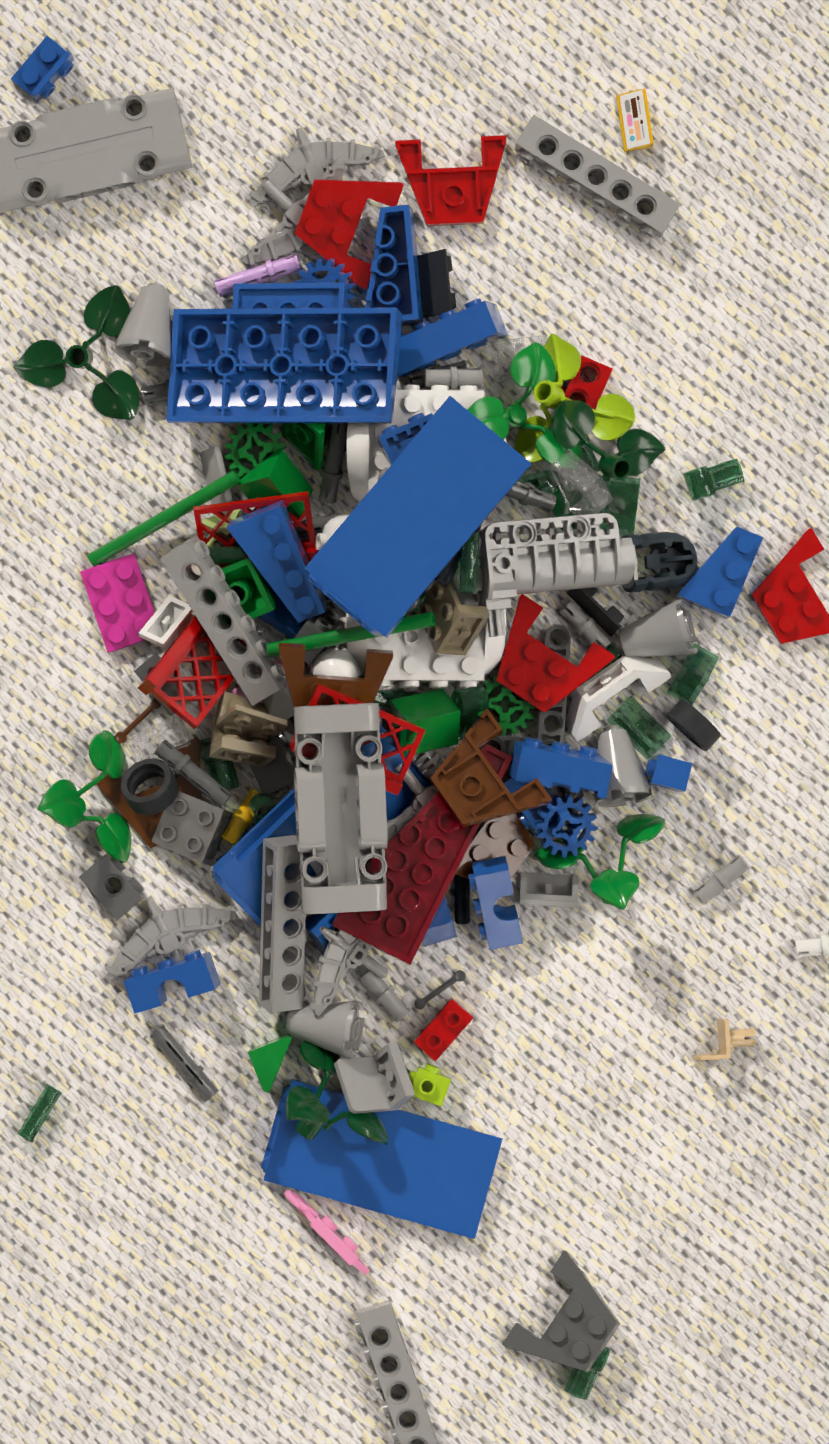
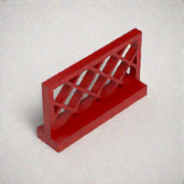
[193,491,318,569]
[138,615,247,729]
[289,683,426,796]

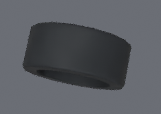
[666,699,721,752]
[120,758,179,815]

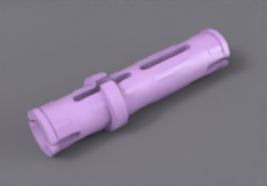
[214,254,301,297]

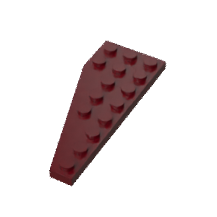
[331,744,513,965]

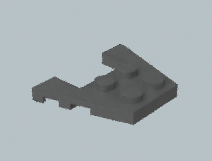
[502,1250,620,1372]

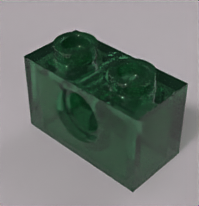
[595,477,641,537]

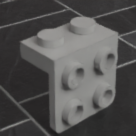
[334,1043,415,1114]

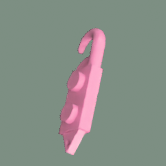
[284,1189,370,1275]

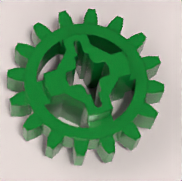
[225,423,287,479]
[474,675,536,736]

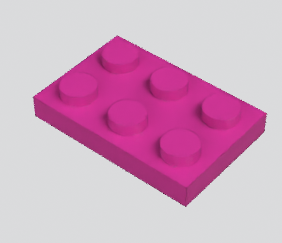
[80,553,155,653]

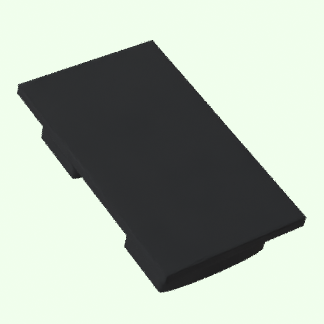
[417,249,456,318]
[567,587,624,637]

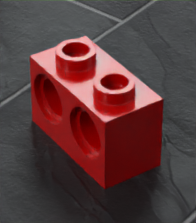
[561,355,613,409]
[414,997,474,1062]

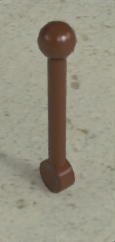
[115,698,161,743]

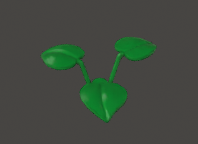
[467,342,581,469]
[37,730,132,863]
[534,814,665,910]

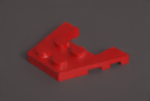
[395,135,507,226]
[294,179,405,290]
[751,527,829,644]
[496,594,615,713]

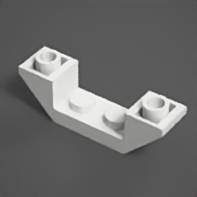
[565,656,672,742]

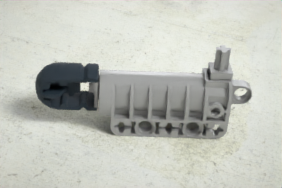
[451,513,697,637]

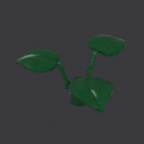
[13,285,140,420]
[552,400,666,531]
[286,1041,389,1145]

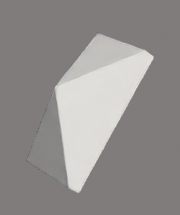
[139,595,193,648]

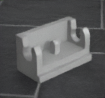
[519,872,579,908]

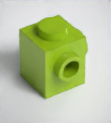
[409,1063,451,1107]

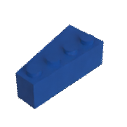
[366,204,423,326]
[397,298,509,379]
[226,500,328,623]

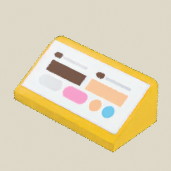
[616,88,654,152]

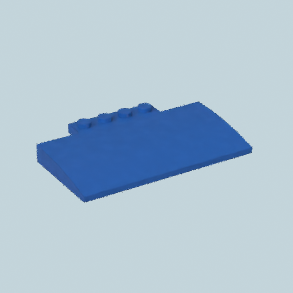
[167,283,402,424]

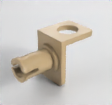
[692,1018,756,1061]

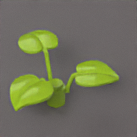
[514,333,636,463]

